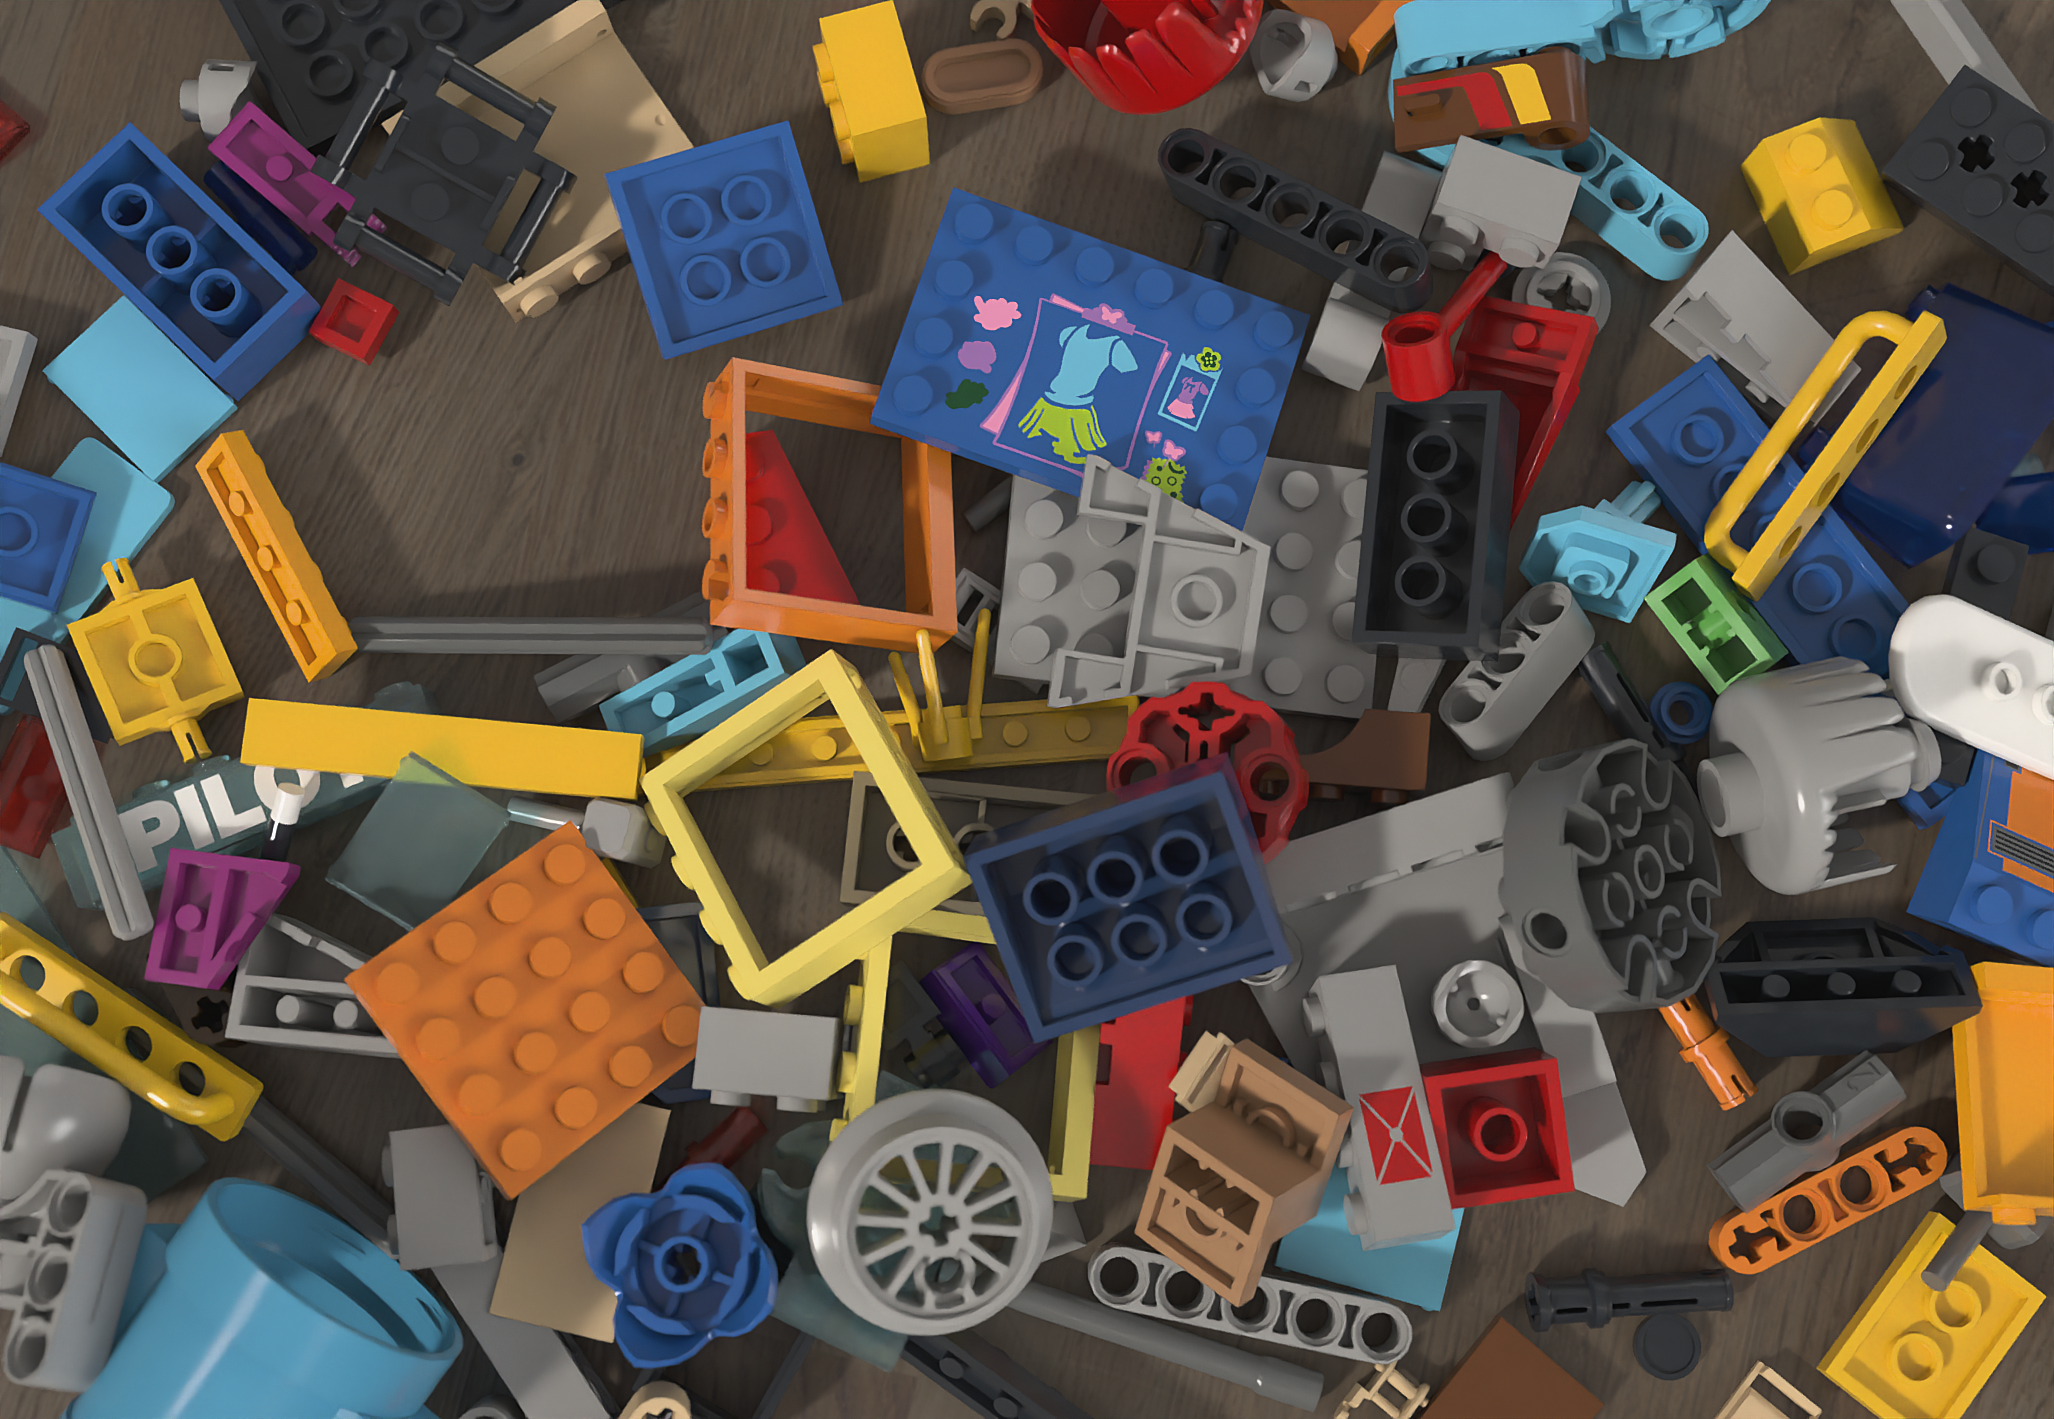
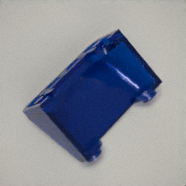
[1795,281,2054,569]

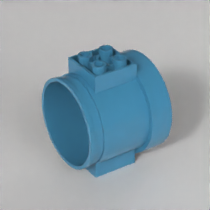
[59,1178,463,1419]

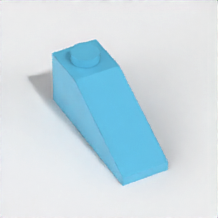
[599,628,807,758]

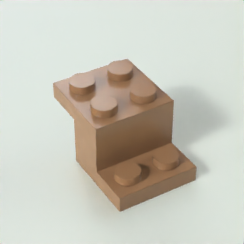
[1134,1039,1354,1308]

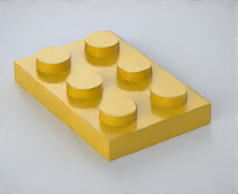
[1816,1211,2047,1419]

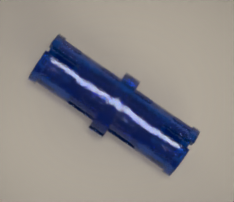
[203,160,318,275]

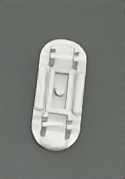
[1880,594,2054,780]

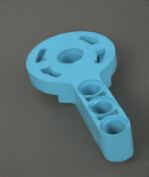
[1394,0,1771,78]
[1388,47,1709,281]

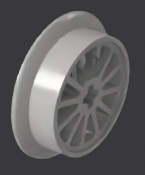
[807,1089,1053,1335]

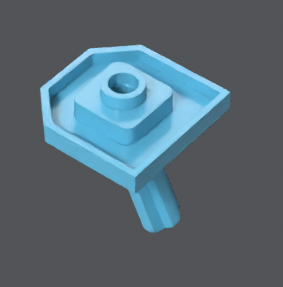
[1519,480,1677,623]

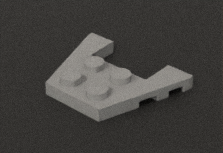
[1046,454,1271,708]

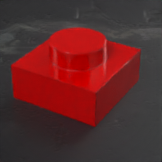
[308,278,400,366]

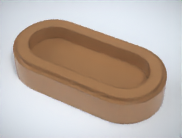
[922,38,1043,115]

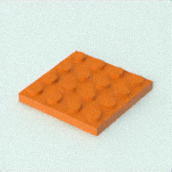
[344,820,707,1200]

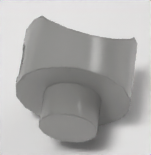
[1248,10,1338,102]
[180,59,271,144]
[1430,960,1524,1048]

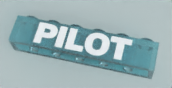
[51,681,443,911]

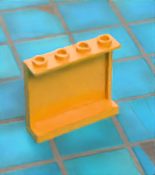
[1952,962,2054,1225]

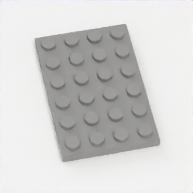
[991,457,1376,722]

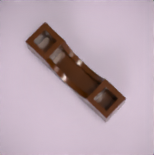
[1170,693,1431,808]

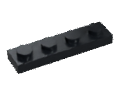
[1907,526,2030,789]

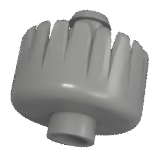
[1697,656,1941,895]

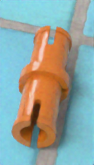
[1657,994,1759,1110]

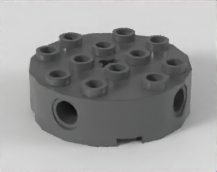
[1498,738,1721,1013]

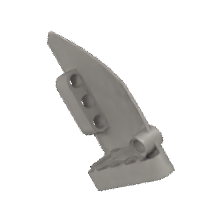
[1241,772,1646,1207]

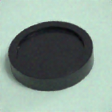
[1633,1314,1701,1381]

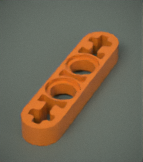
[1708,1125,1947,1275]

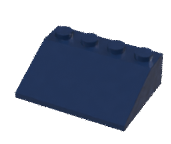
[963,752,1293,1043]

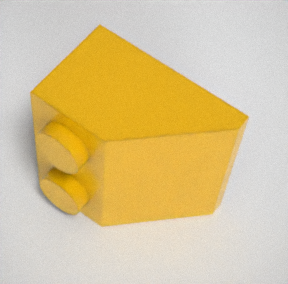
[1740,117,1904,275]

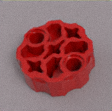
[1106,681,1309,865]

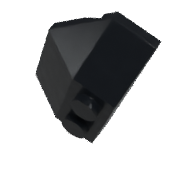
[1703,917,1983,1058]

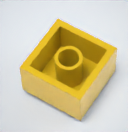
[812,0,930,183]

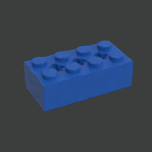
[37,122,322,401]

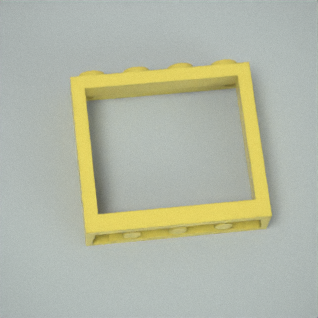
[638,649,972,1010]
[829,910,1100,1202]

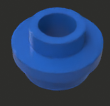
[1648,681,1713,745]

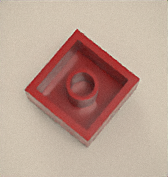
[1418,1047,1575,1210]

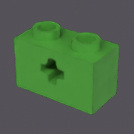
[1644,553,1789,695]

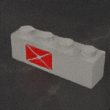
[1302,965,1456,1251]

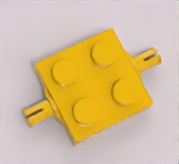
[67,558,245,764]

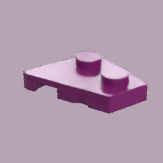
[144,848,301,990]

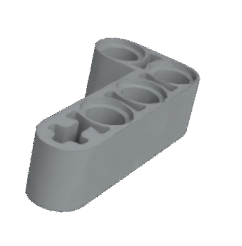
[1301,151,1442,391]

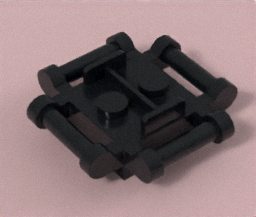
[310,40,578,307]

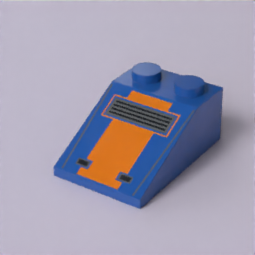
[1906,747,2054,968]

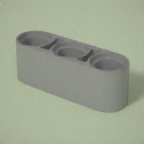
[1439,581,1595,761]

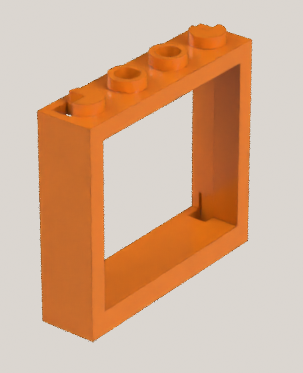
[702,357,958,654]

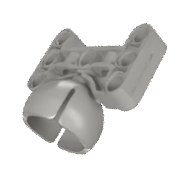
[0,1055,147,1392]

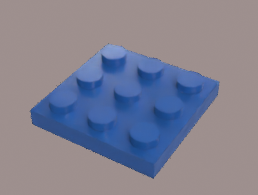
[603,120,843,360]

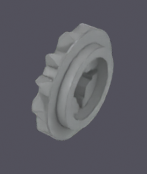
[1512,252,1611,334]

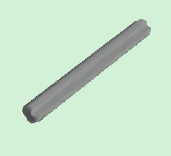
[23,644,154,941]

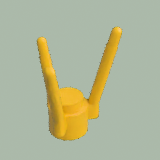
[888,608,991,762]

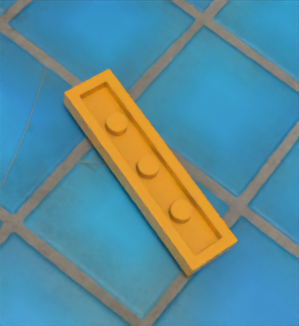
[195,430,358,683]

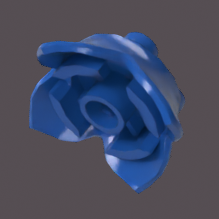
[582,1162,778,1368]

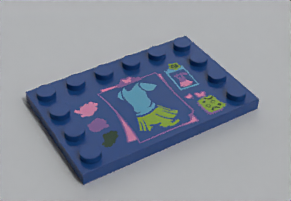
[870,187,1311,531]

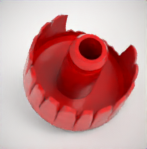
[1031,0,1264,115]

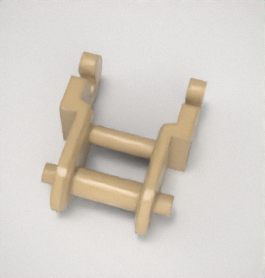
[1333,1360,1430,1419]

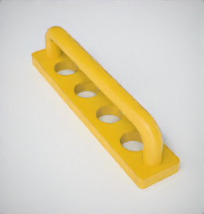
[1704,310,1947,602]
[0,912,264,1141]

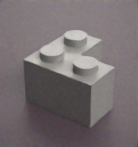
[1418,135,1582,272]
[693,1006,851,1112]
[382,1124,497,1271]

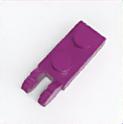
[207,101,387,267]

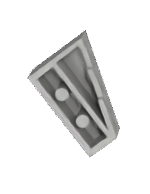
[1650,230,1862,441]
[225,913,402,1059]

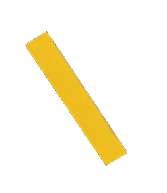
[240,698,645,802]

